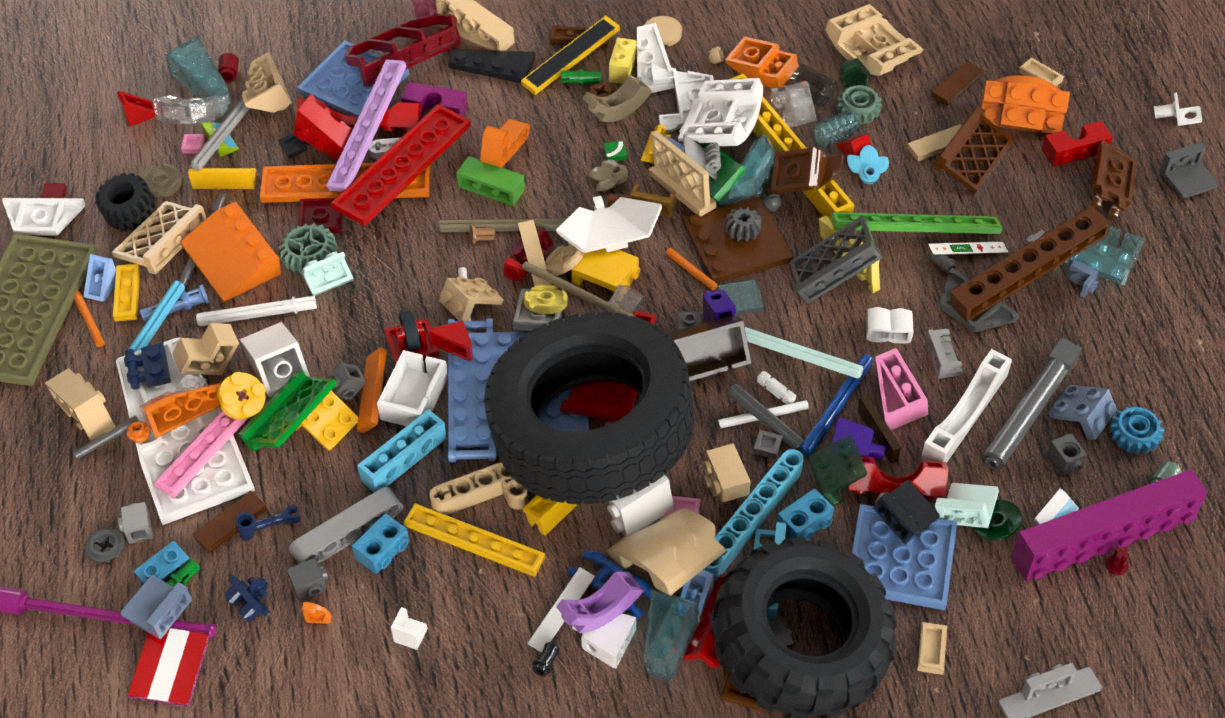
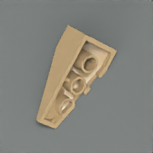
[242,52,292,113]

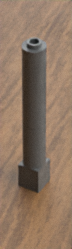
[982,337,1082,470]

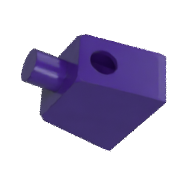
[702,290,736,323]
[828,417,886,468]

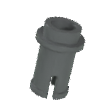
[929,252,957,274]

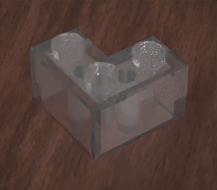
[771,80,817,127]

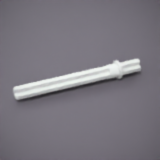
[196,296,317,326]

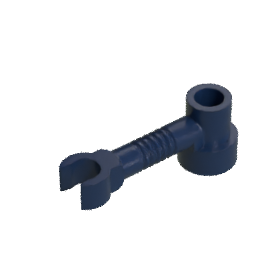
[235,505,301,540]

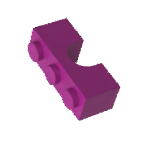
[401,82,468,117]

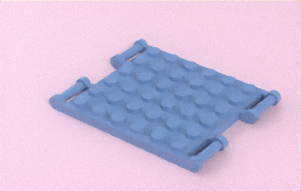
[448,318,589,462]

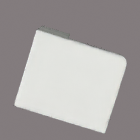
[391,607,427,650]

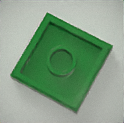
[709,157,746,201]

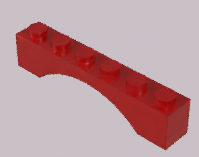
[296,98,422,133]

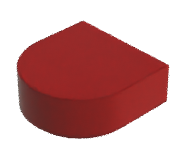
[504,257,527,282]

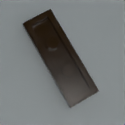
[858,395,901,463]

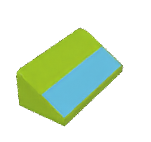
[201,122,239,158]

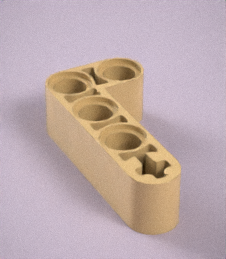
[429,462,529,515]

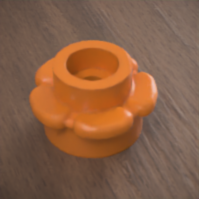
[127,421,150,443]

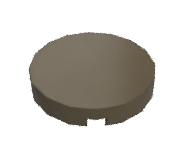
[140,163,182,198]

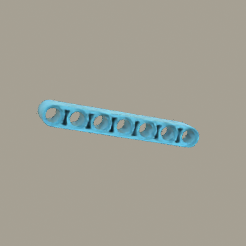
[703,449,803,580]

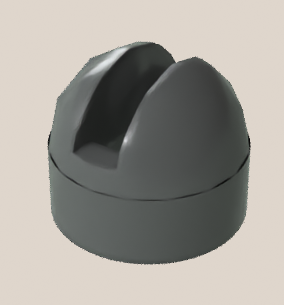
[763,194,782,212]

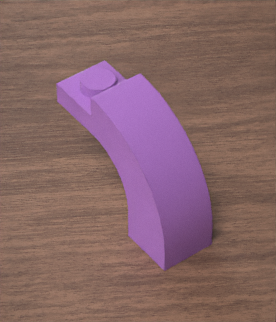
[556,572,644,633]

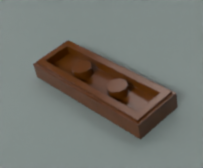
[550,25,609,48]
[931,61,984,106]
[193,491,267,553]

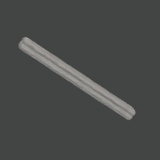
[190,98,250,171]

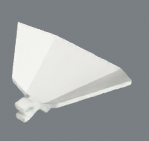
[556,196,662,253]

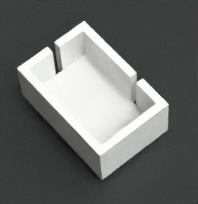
[377,350,448,426]

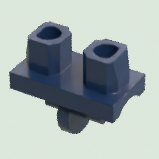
[224,575,270,622]

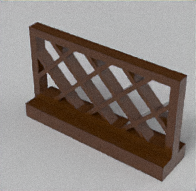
[932,106,1014,194]

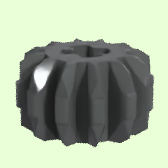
[725,206,761,242]

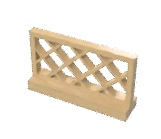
[649,131,717,216]
[112,201,207,275]

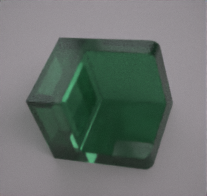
[839,58,870,88]

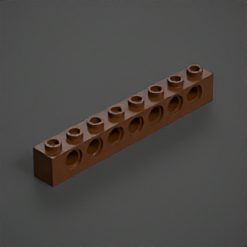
[950,206,1110,322]

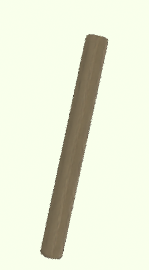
[439,218,565,232]

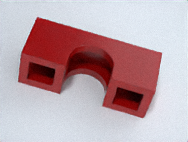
[1042,121,1113,167]

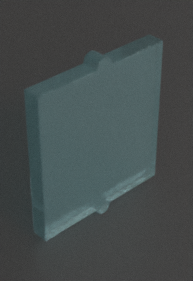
[718,280,764,314]

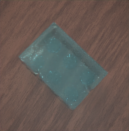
[1065,226,1145,286]

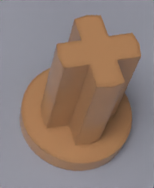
[470,225,495,244]

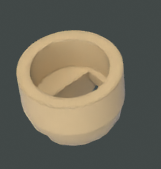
[708,46,724,64]

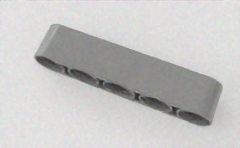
[289,487,403,564]

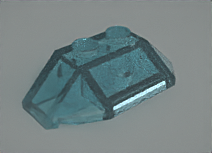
[718,134,775,205]

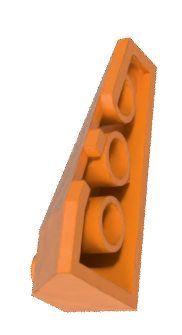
[139,383,239,438]

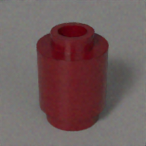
[217,53,239,83]

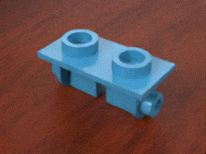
[134,541,190,586]

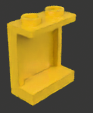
[572,248,640,301]

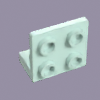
[935,483,999,528]

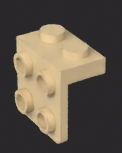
[439,276,503,321]

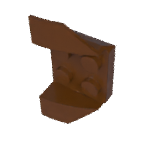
[764,147,843,194]

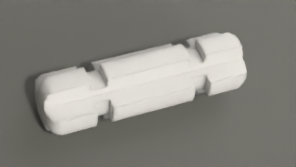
[757,371,796,405]

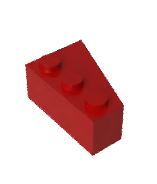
[293,94,352,162]

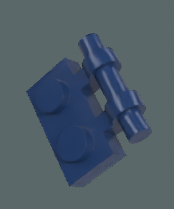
[124,343,171,390]

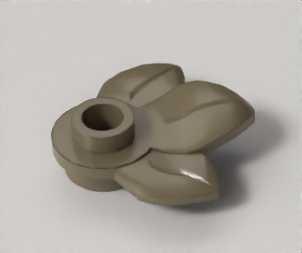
[587,159,628,192]

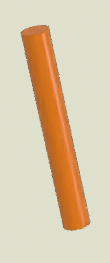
[665,248,717,290]

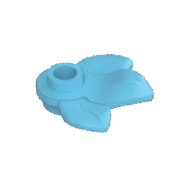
[847,145,889,184]

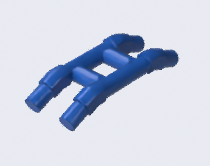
[568,549,658,619]

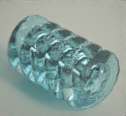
[814,110,860,148]

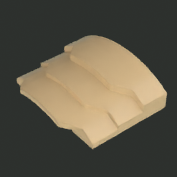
[826,4,923,76]
[606,509,726,595]

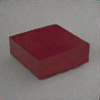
[40,183,67,198]

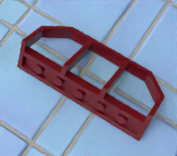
[345,14,461,87]

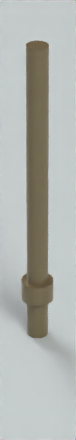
[522,261,636,317]

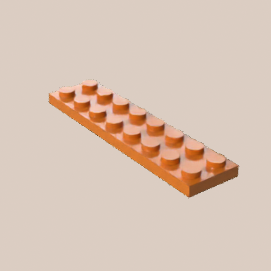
[260,163,430,203]

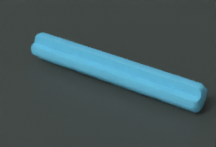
[129,280,185,352]

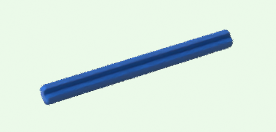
[800,354,874,456]

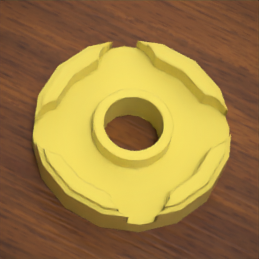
[524,285,568,314]

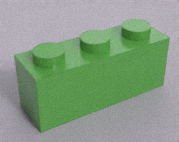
[457,156,525,207]

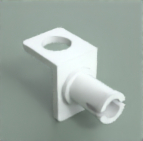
[1154,93,1202,126]

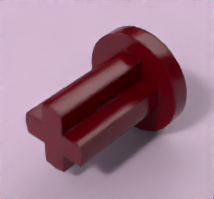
[1106,547,1130,576]

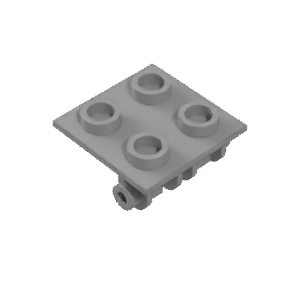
[683,134,721,180]

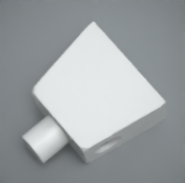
[572,614,636,669]

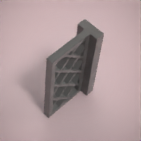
[789,216,883,304]

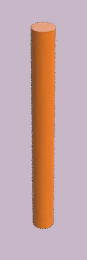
[74,290,105,347]

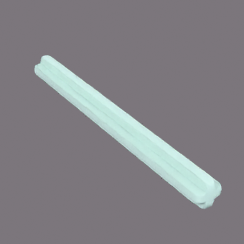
[745,327,863,379]

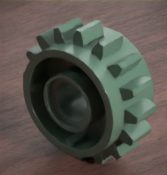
[837,85,882,124]

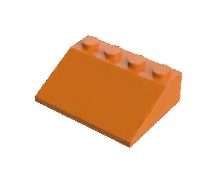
[180,201,281,303]

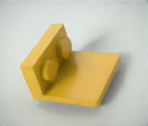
[295,391,358,451]

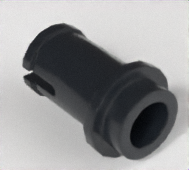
[532,642,560,677]

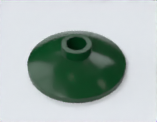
[974,500,1022,540]

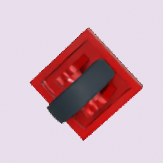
[384,310,439,366]

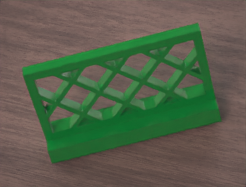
[238,370,338,451]

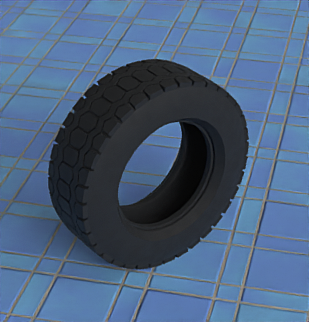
[484,312,694,504]

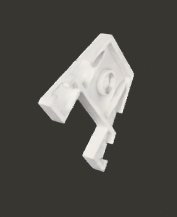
[650,64,714,134]

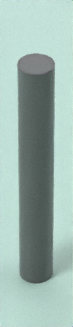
[73,415,139,459]

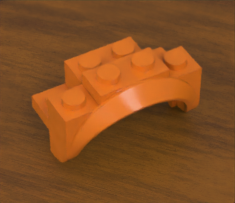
[980,75,1070,134]

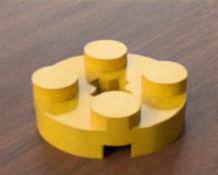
[217,372,266,420]

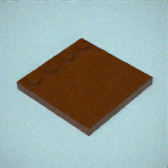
[682,196,794,283]

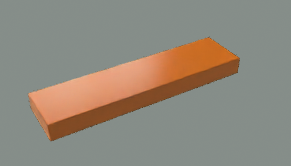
[357,347,387,434]

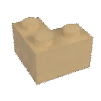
[172,323,239,375]
[702,443,751,503]

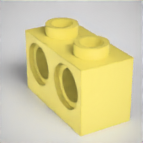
[609,38,637,84]

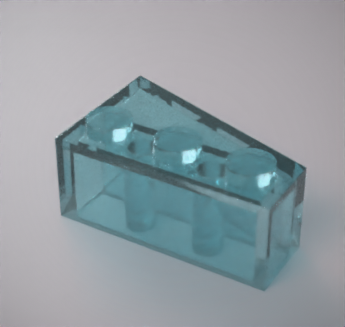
[644,589,701,682]

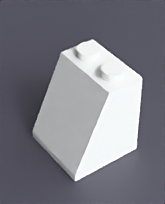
[240,322,310,398]
[607,475,674,536]

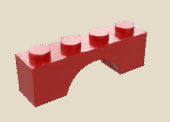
[847,456,948,499]

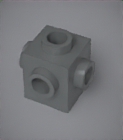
[328,362,366,401]

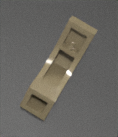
[582,75,652,122]

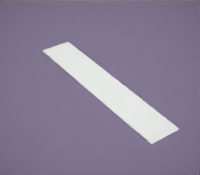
[527,567,595,652]

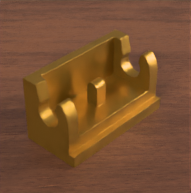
[630,184,677,218]

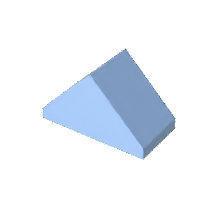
[83,254,116,302]
[675,570,714,621]

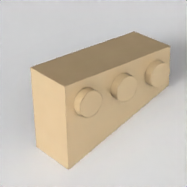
[45,368,115,442]

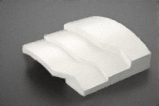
[678,78,763,146]

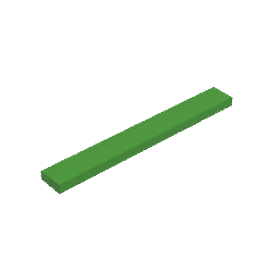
[830,212,1003,234]

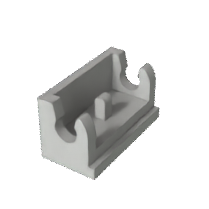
[925,329,963,379]

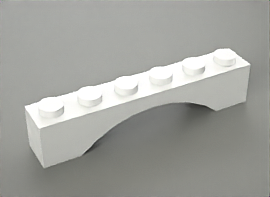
[921,349,1012,463]

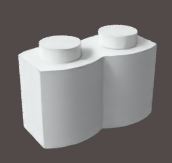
[865,307,913,344]

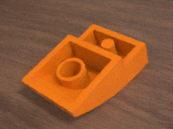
[725,37,798,91]

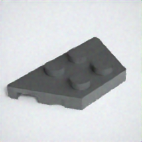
[939,268,1020,333]

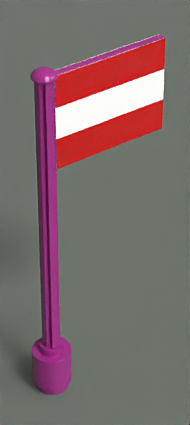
[0,587,217,707]

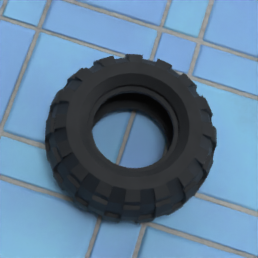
[711,537,897,718]

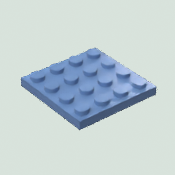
[297,41,409,117]
[852,504,957,610]

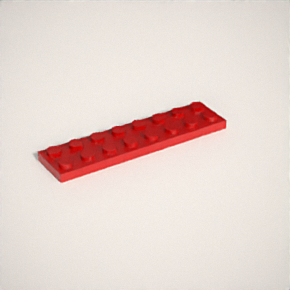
[331,104,471,226]

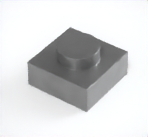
[753,430,782,459]

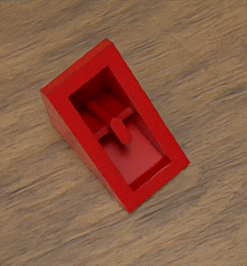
[117,91,159,126]
[837,134,872,157]
[430,321,473,362]

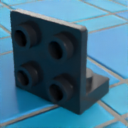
[873,480,940,545]

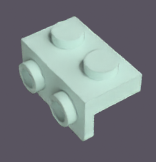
[302,252,353,296]

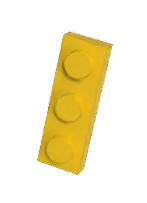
[113,264,140,322]

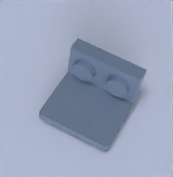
[121,575,192,639]

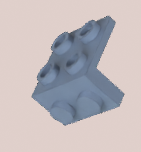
[1048,385,1117,440]

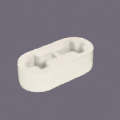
[369,138,401,160]

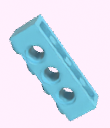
[357,409,447,493]

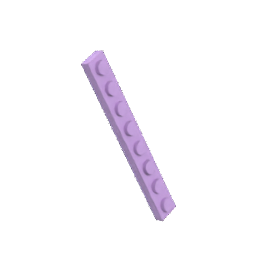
[326,60,407,192]

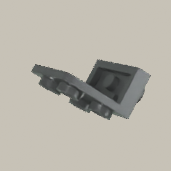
[1160,142,1218,198]

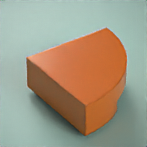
[302,602,332,624]

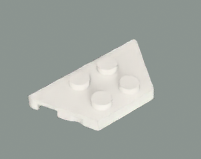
[2,198,85,236]

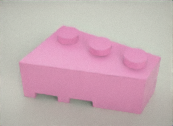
[875,348,928,430]

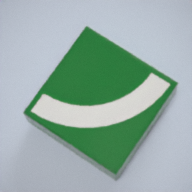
[603,141,627,161]

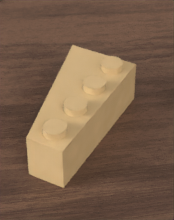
[436,0,514,51]

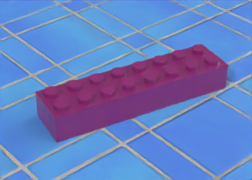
[1011,469,1208,581]

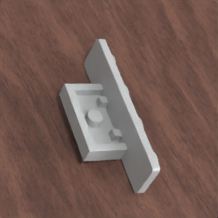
[998,663,1102,718]

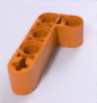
[481,119,530,168]

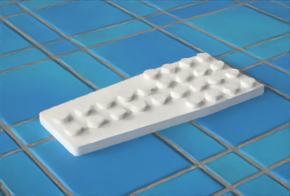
[116,337,255,525]

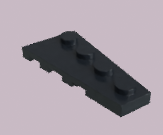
[448,49,536,83]

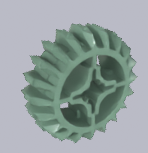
[278,223,337,276]

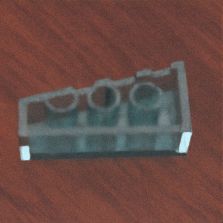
[164,36,231,112]

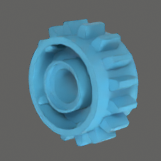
[1110,406,1164,454]

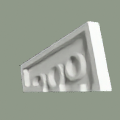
[637,23,674,93]

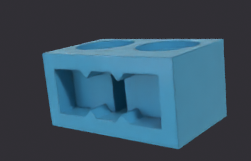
[777,488,834,542]
[352,513,409,574]

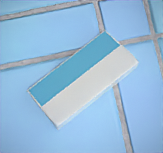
[1032,488,1079,527]

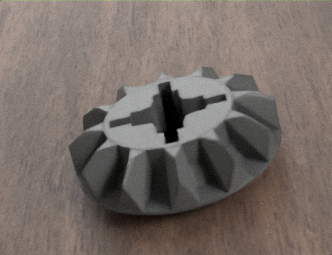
[85,528,126,564]

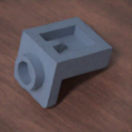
[1067,259,1099,298]

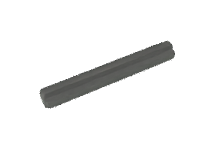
[728,384,804,450]

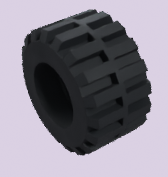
[95,173,156,231]

